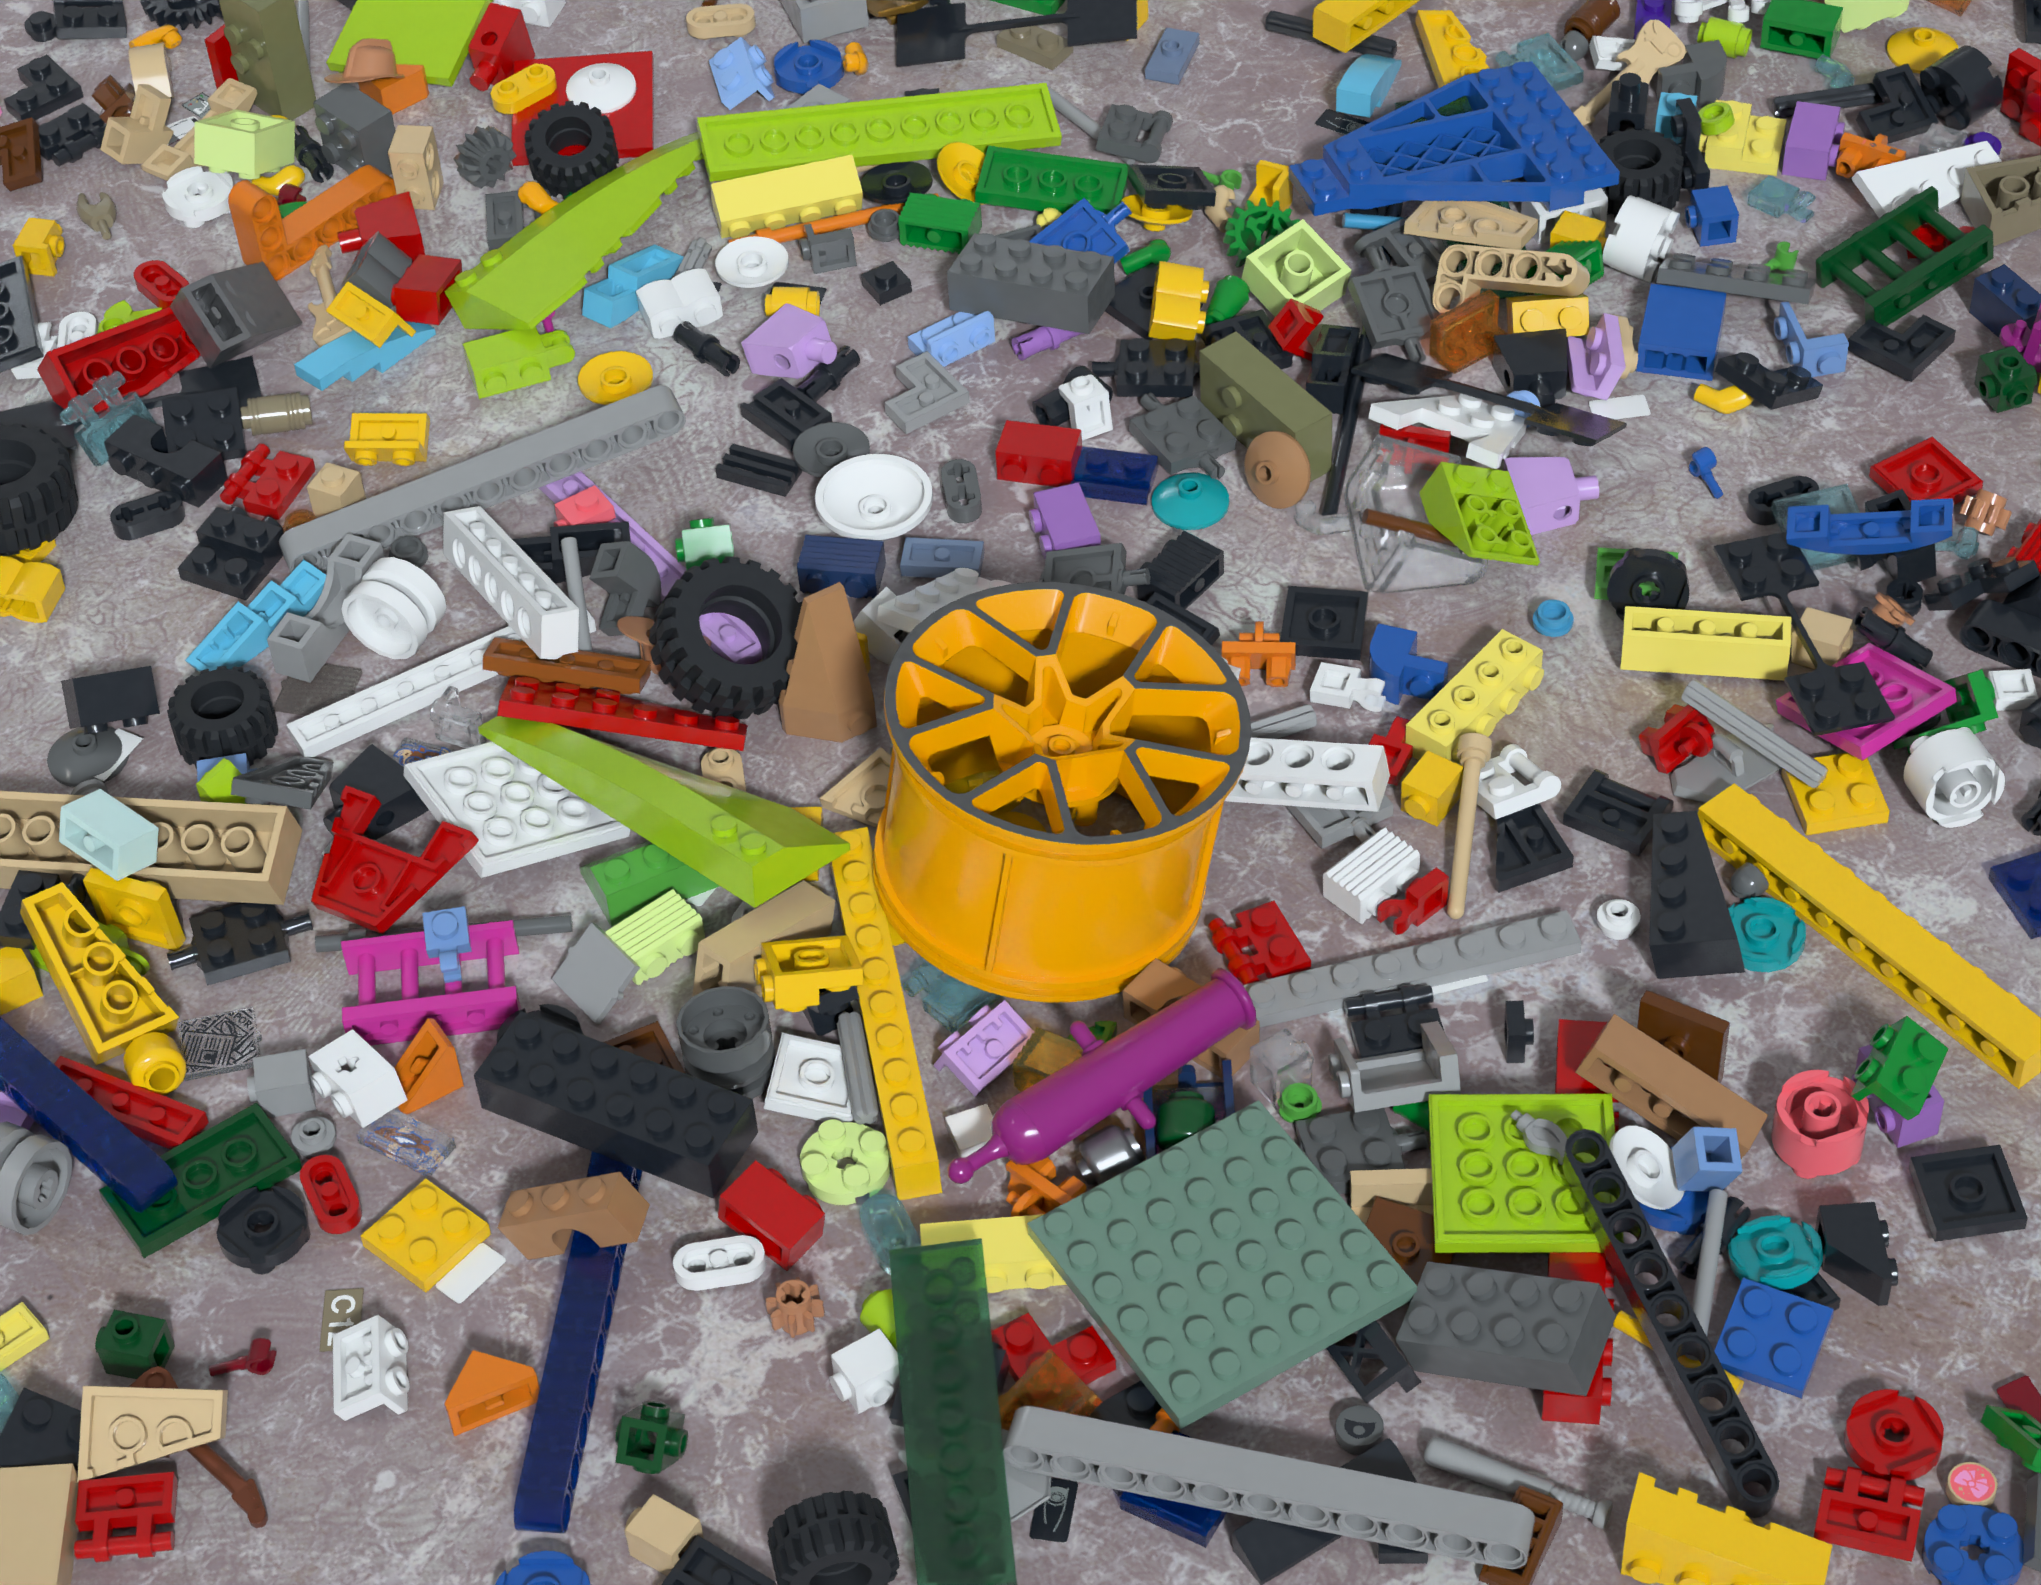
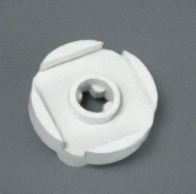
[162,166,234,228]

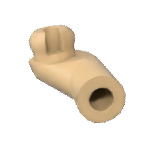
[1204,185,1235,233]

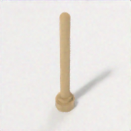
[1447,733,1492,919]

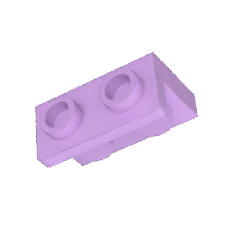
[1567,313,1626,400]
[933,1000,1040,1097]

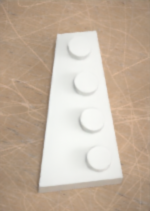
[1851,141,2002,219]

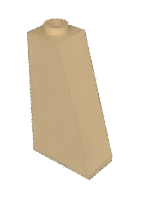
[692,880,835,998]
[0,1463,78,1585]

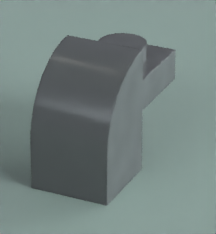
[1656,40,1727,108]
[589,541,661,636]

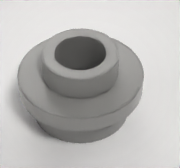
[291,1117,336,1159]

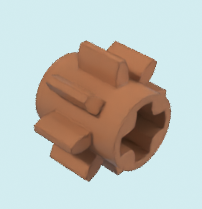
[1959,489,2012,537]
[765,1277,825,1338]

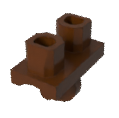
[91,74,135,124]

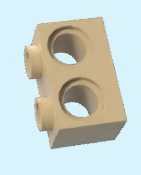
[388,125,444,210]

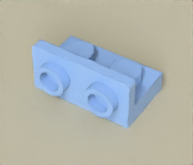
[908,311,995,367]

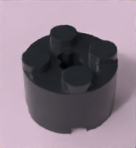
[1920,45,2003,133]

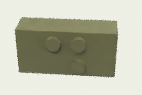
[219,0,316,121]
[1200,332,1332,482]

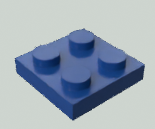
[1714,1278,1834,1399]

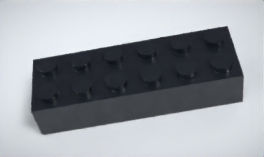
[474,1011,758,1199]

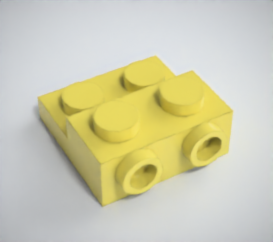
[1699,100,1787,176]

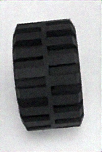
[525,101,619,199]
[1597,128,1683,218]
[167,666,278,769]
[767,1491,900,1585]

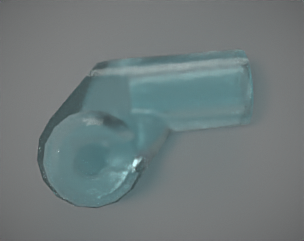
[1815,55,1855,89]

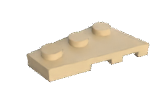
[1404,201,1538,250]
[819,747,891,828]
[77,1386,228,1482]

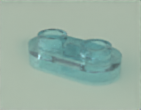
[860,1194,922,1276]

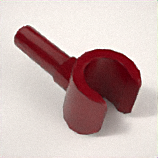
[277,184,307,206]
[209,1338,277,1377]

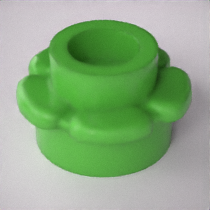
[1278,1083,1322,1124]

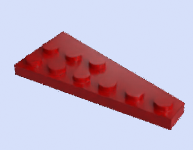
[497,675,748,751]

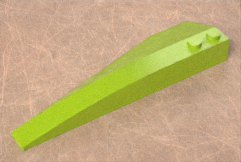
[444,131,704,330]
[478,716,850,908]

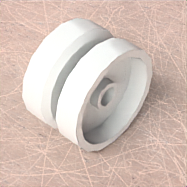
[341,557,447,659]

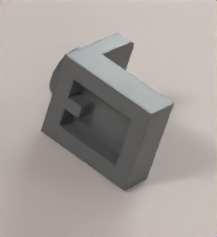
[799,224,857,274]

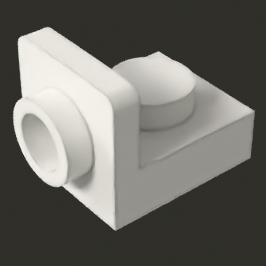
[1059,375,1113,441]

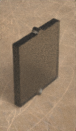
[273,664,363,716]

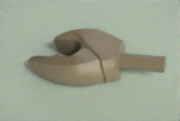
[76,192,116,240]

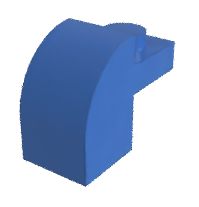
[1369,623,1448,705]

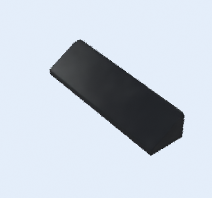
[1232,1438,1418,1585]

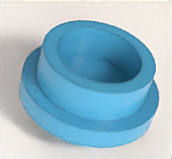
[1533,600,1574,637]

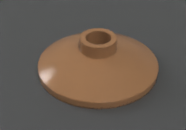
[1245,431,1311,509]

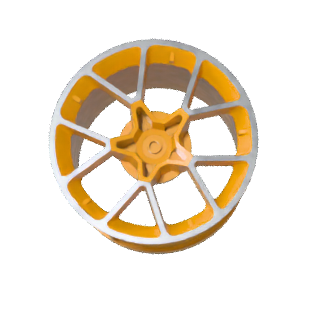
[872,582,1251,1003]

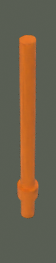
[728,193,939,244]

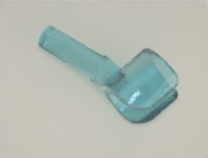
[1935,527,1979,560]

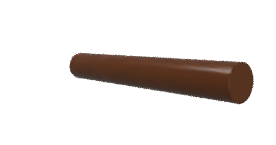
[1362,508,1458,548]

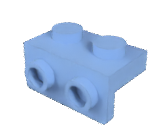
[708,37,775,110]

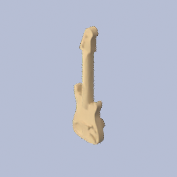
[1573,20,1686,127]
[308,245,353,347]

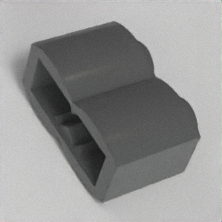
[341,231,412,309]

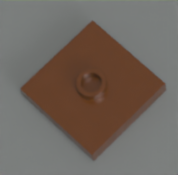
[1637,990,1730,1083]
[1366,1197,1456,1302]

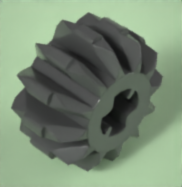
[453,126,517,189]

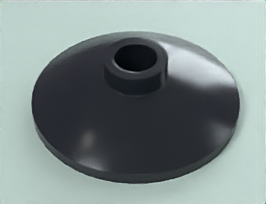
[861,161,933,204]

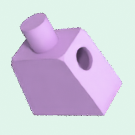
[741,303,837,379]
[1504,457,1599,535]

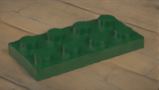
[99,1102,302,1259]

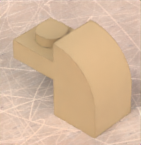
[129,42,175,98]
[100,84,174,164]

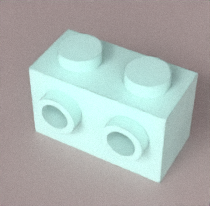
[59,789,159,881]

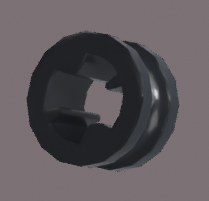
[1886,578,1923,617]

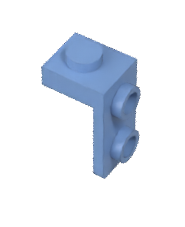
[1774,301,1849,377]

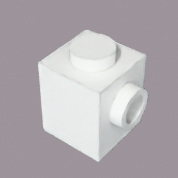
[829,1328,904,1414]

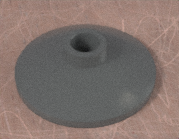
[793,422,870,478]
[47,727,129,787]

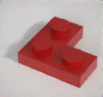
[988,1312,1116,1408]

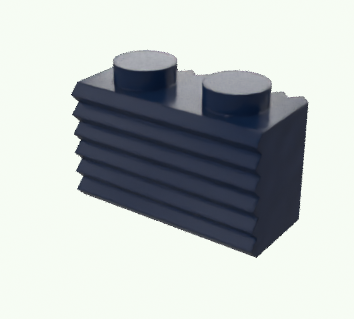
[797,535,886,599]

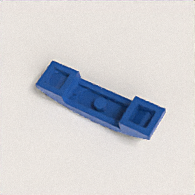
[1786,498,1954,555]

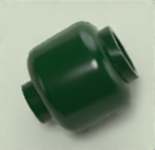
[1157,1091,1216,1151]

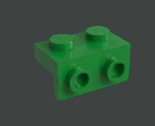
[1851,1016,1949,1121]

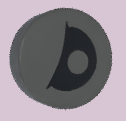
[1336,1405,1384,1455]

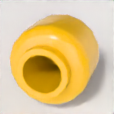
[123,1032,187,1095]

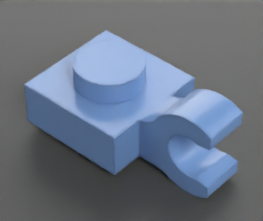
[422,906,472,983]

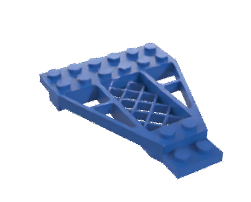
[1288,61,1620,216]

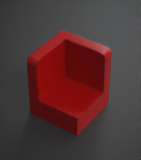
[1268,298,1324,361]

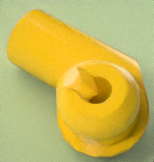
[251,165,305,196]
[1694,383,1754,414]

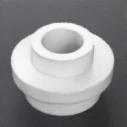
[1597,899,1641,940]

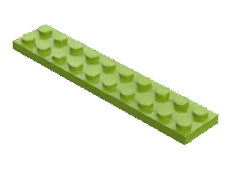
[697,83,1062,182]

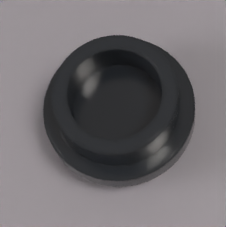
[24,11,57,42]

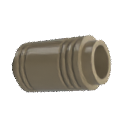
[241,392,313,436]

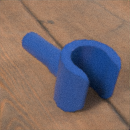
[1689,447,1723,499]

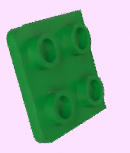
[1892,669,1998,754]

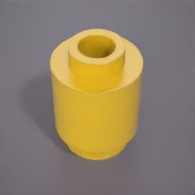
[765,287,820,317]

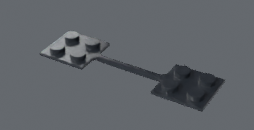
[896,0,1138,67]
[1351,353,1627,446]
[0,356,262,451]
[1713,532,1895,736]

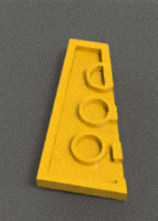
[1415,10,1489,109]

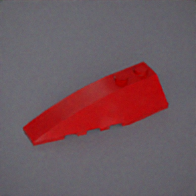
[37,307,201,421]

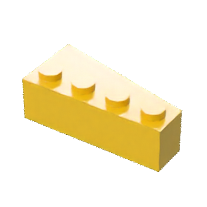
[20,882,179,1066]
[1621,1472,1833,1585]

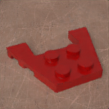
[311,785,479,934]

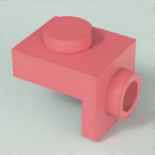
[554,485,616,527]

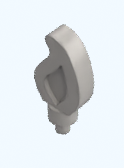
[1511,1110,1567,1165]

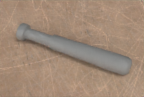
[1424,1437,1613,1529]

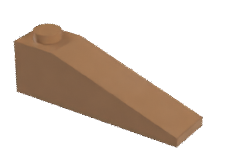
[779,582,877,743]

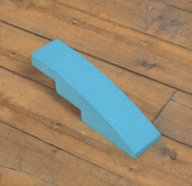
[294,321,436,391]
[185,559,326,672]

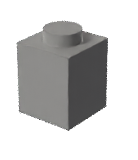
[247,1049,316,1118]

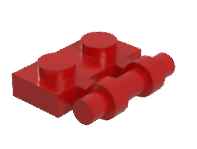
[220,443,316,520]
[1208,901,1311,985]
[1813,1466,1925,1562]
[74,1472,178,1563]

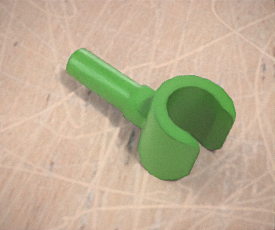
[1202,169,1242,191]
[1764,241,1799,271]

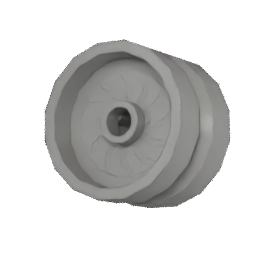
[0,1122,72,1236]

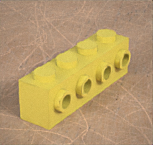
[711,155,863,239]
[1620,606,1791,680]
[1405,629,1544,764]

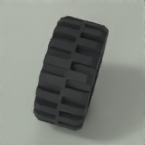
[0,423,78,556]
[649,557,803,720]

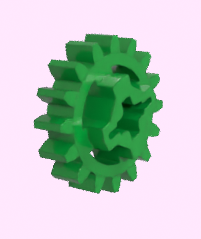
[1223,198,1300,268]

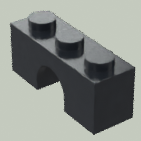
[104,414,228,508]

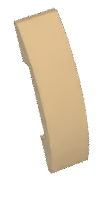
[141,78,257,181]

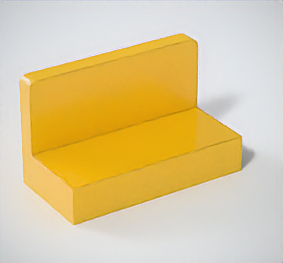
[325,281,416,348]

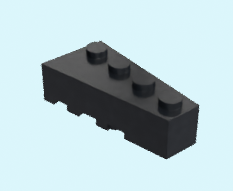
[1649,811,1745,979]

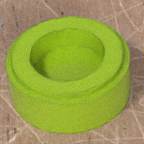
[1698,102,1735,136]

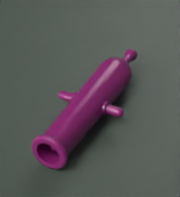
[947,968,1257,1184]

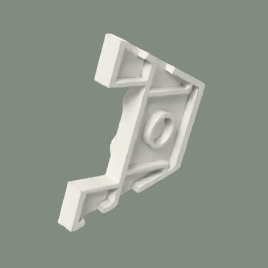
[1368,393,1527,469]

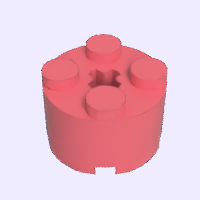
[1771,1070,1869,1179]

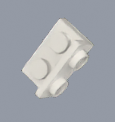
[333,1315,410,1421]

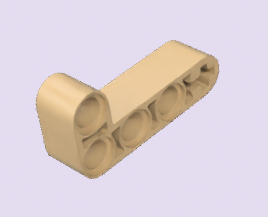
[1433,244,1590,323]

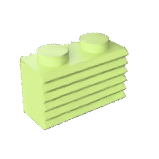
[605,889,705,985]

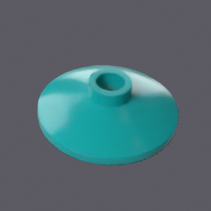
[1152,473,1229,530]

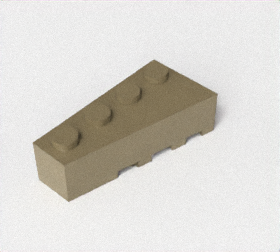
[1960,155,2041,247]

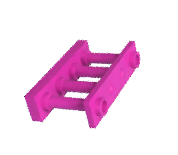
[341,920,521,1046]

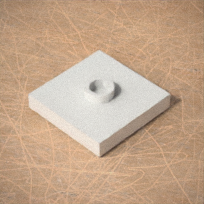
[764,1033,853,1123]

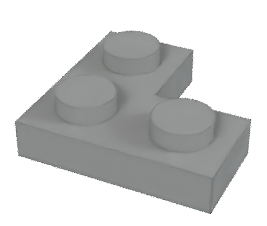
[884,351,970,434]

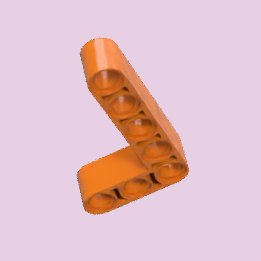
[228,165,397,281]

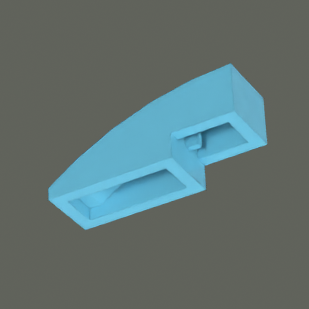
[1336,54,1401,118]
[582,244,683,328]

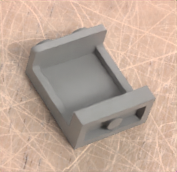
[1328,1021,1461,1113]

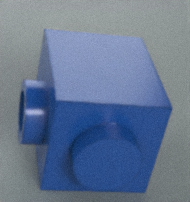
[1685,186,1739,247]

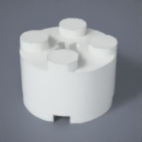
[1602,195,1680,283]
[1904,727,2005,828]

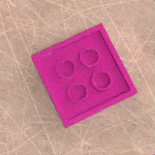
[1776,643,1957,761]

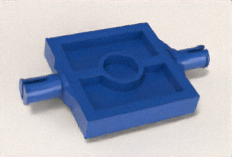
[1029,198,1132,264]

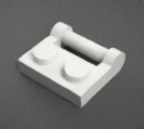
[1477,744,1561,820]

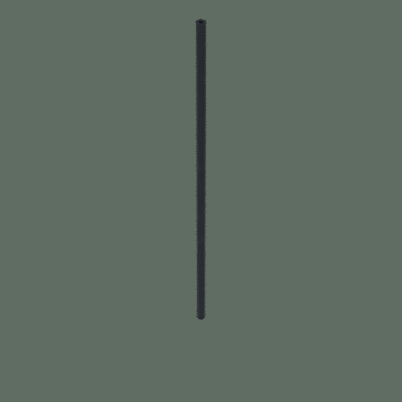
[1321,120,1419,523]

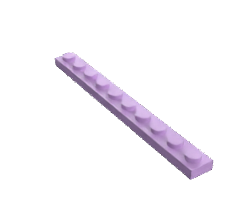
[539,471,762,665]

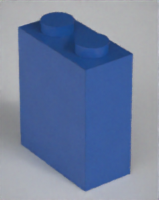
[1636,284,1727,381]

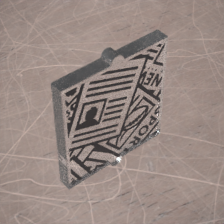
[178,1007,262,1081]

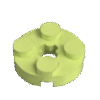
[800,1119,891,1205]

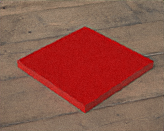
[512,51,654,166]

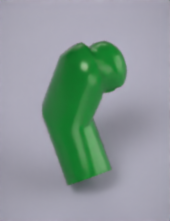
[1120,239,1171,275]

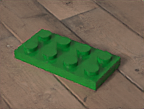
[975,146,1129,215]

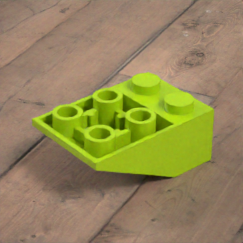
[1419,462,1540,566]

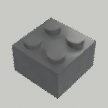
[313,83,395,176]

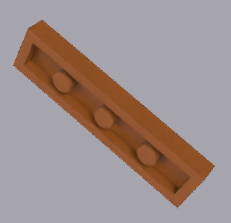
[483,637,651,694]

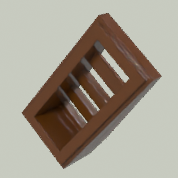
[1479,1486,1563,1585]

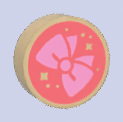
[1946,1462,1998,1508]

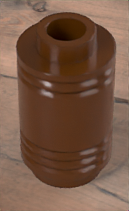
[1564,0,1620,44]

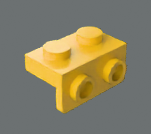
[344,413,430,466]

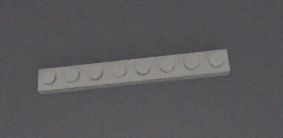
[1243,910,1581,1028]

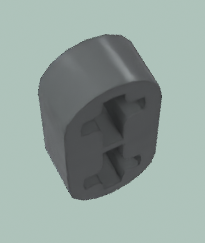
[941,459,982,523]

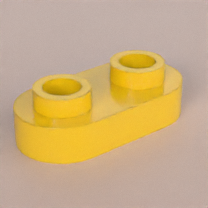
[491,64,557,114]

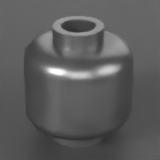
[1076,1124,1146,1185]

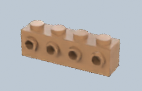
[1575,1014,1768,1159]

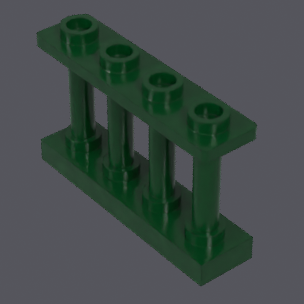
[1815,186,1993,327]

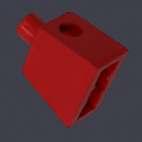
[468,2,535,91]
[337,191,425,264]

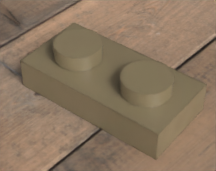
[996,18,1073,70]

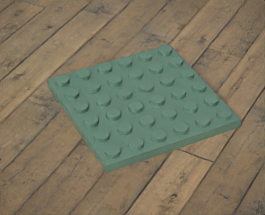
[1027,1100,1417,1430]

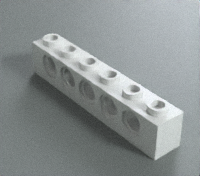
[443,506,579,659]
[1225,737,1390,812]

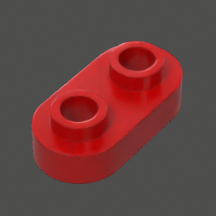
[133,260,189,310]
[300,1155,362,1234]

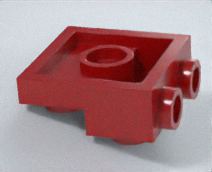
[2000,48,2041,147]

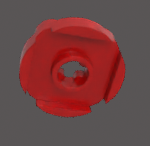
[1844,1389,1944,1481]

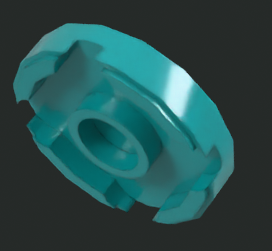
[1728,897,1806,973]
[1728,1215,1823,1290]

